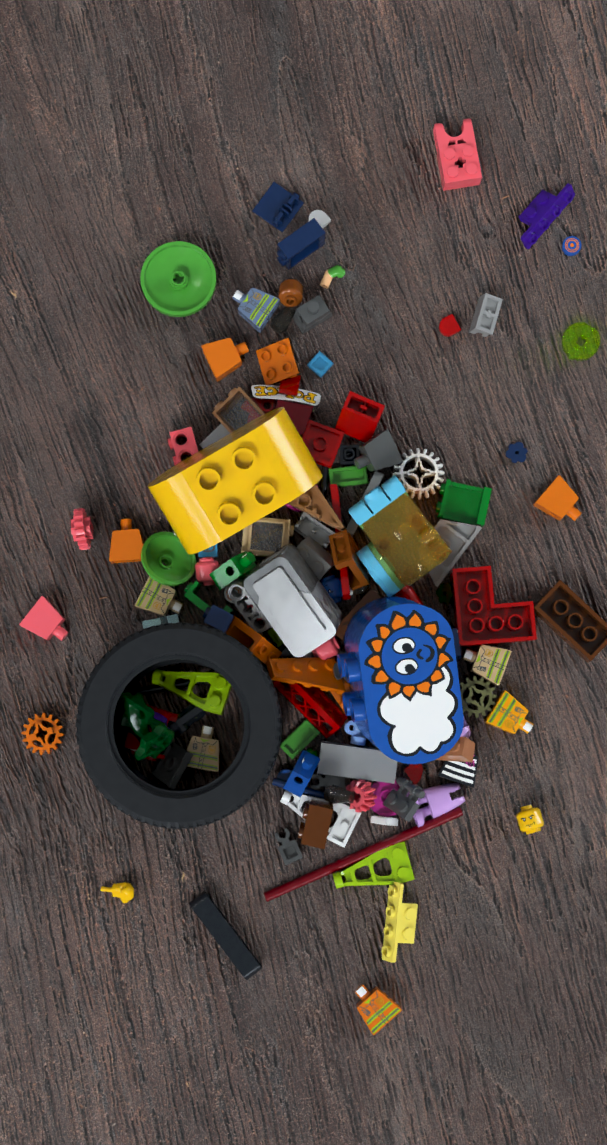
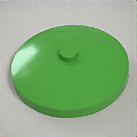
[140,241,216,317]

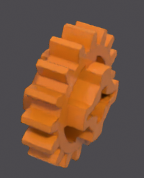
[21,713,65,755]

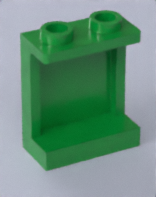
[435,479,492,527]
[184,581,234,615]

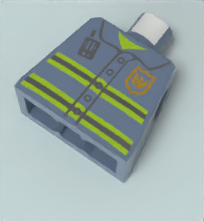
[232,287,280,333]

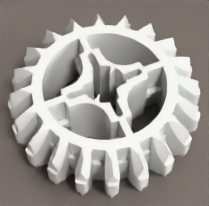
[393,448,445,500]

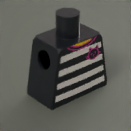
[437,755,478,788]

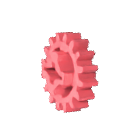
[70,508,94,550]

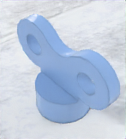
[344,720,366,746]

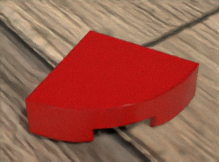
[403,764,423,784]

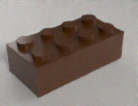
[534,580,607,662]

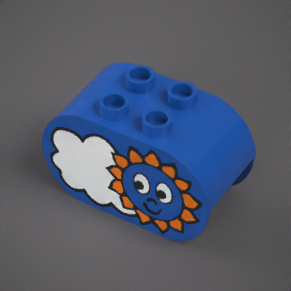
[337,597,464,764]

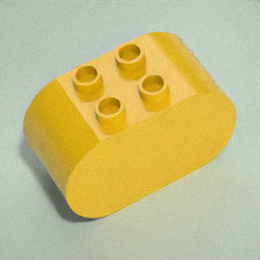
[147,407,323,555]

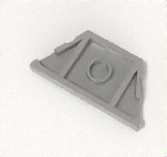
[418,519,482,587]

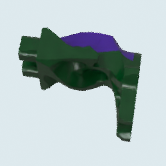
[114,691,174,760]

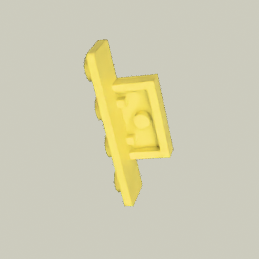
[381,882,418,963]

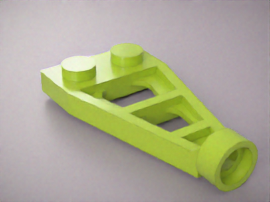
[152,669,232,715]
[332,842,415,889]

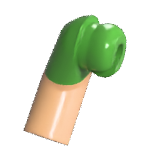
[320,265,345,289]

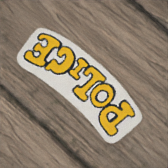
[251,385,321,406]

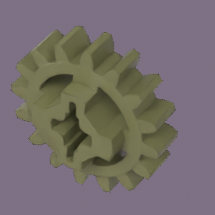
[459,676,497,718]

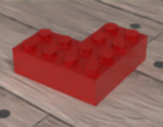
[450,566,537,647]

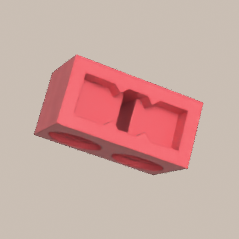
[167,426,199,465]

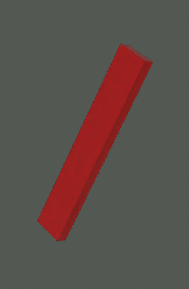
[330,484,351,600]

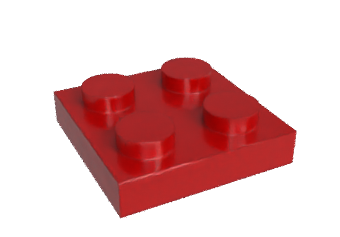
[302,420,345,469]

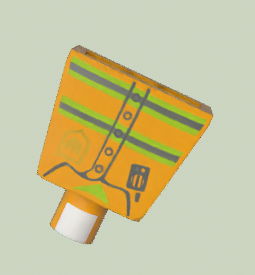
[484,690,534,734]

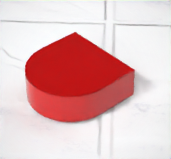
[439,314,461,337]

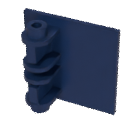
[252,182,304,233]

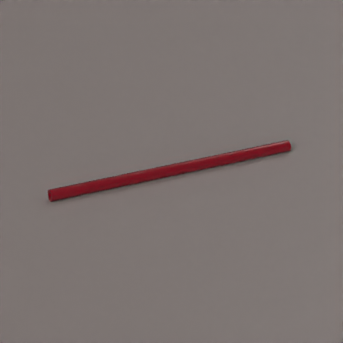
[264,807,463,902]

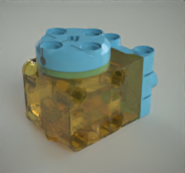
[348,475,452,597]

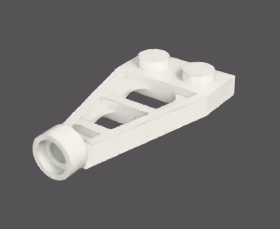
[280,790,362,848]

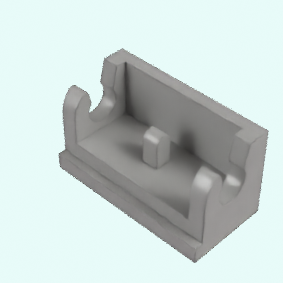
[469,293,503,337]
[294,512,335,550]

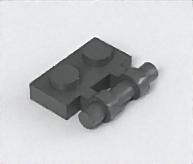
[383,777,425,822]

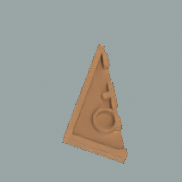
[287,484,345,531]

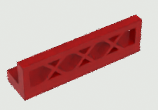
[273,681,348,739]

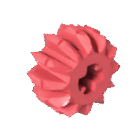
[343,779,378,812]

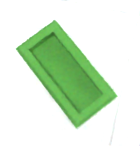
[329,466,369,487]
[280,719,320,759]

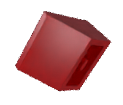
[335,391,385,443]

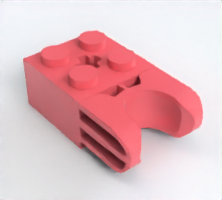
[433,118,482,191]

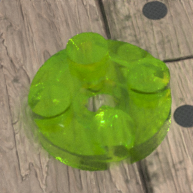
[561,322,600,361]

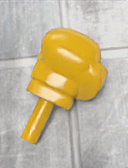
[101,882,134,903]

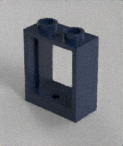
[277,218,325,270]

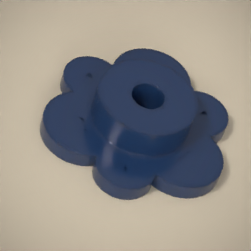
[506,442,528,463]

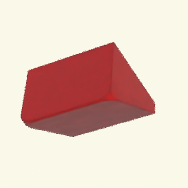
[278,375,301,396]

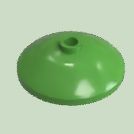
[141,531,196,586]

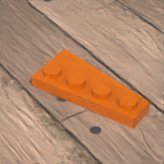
[266,657,346,694]

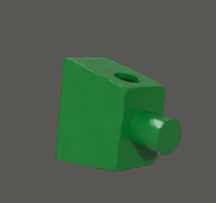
[209,551,256,590]

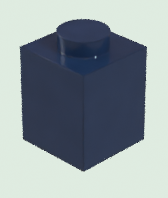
[203,604,235,634]

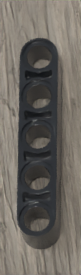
[189,891,263,980]

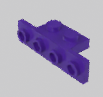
[519,183,575,249]

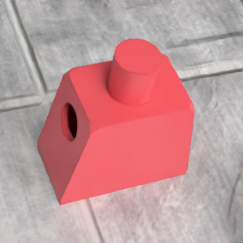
[19,596,69,641]

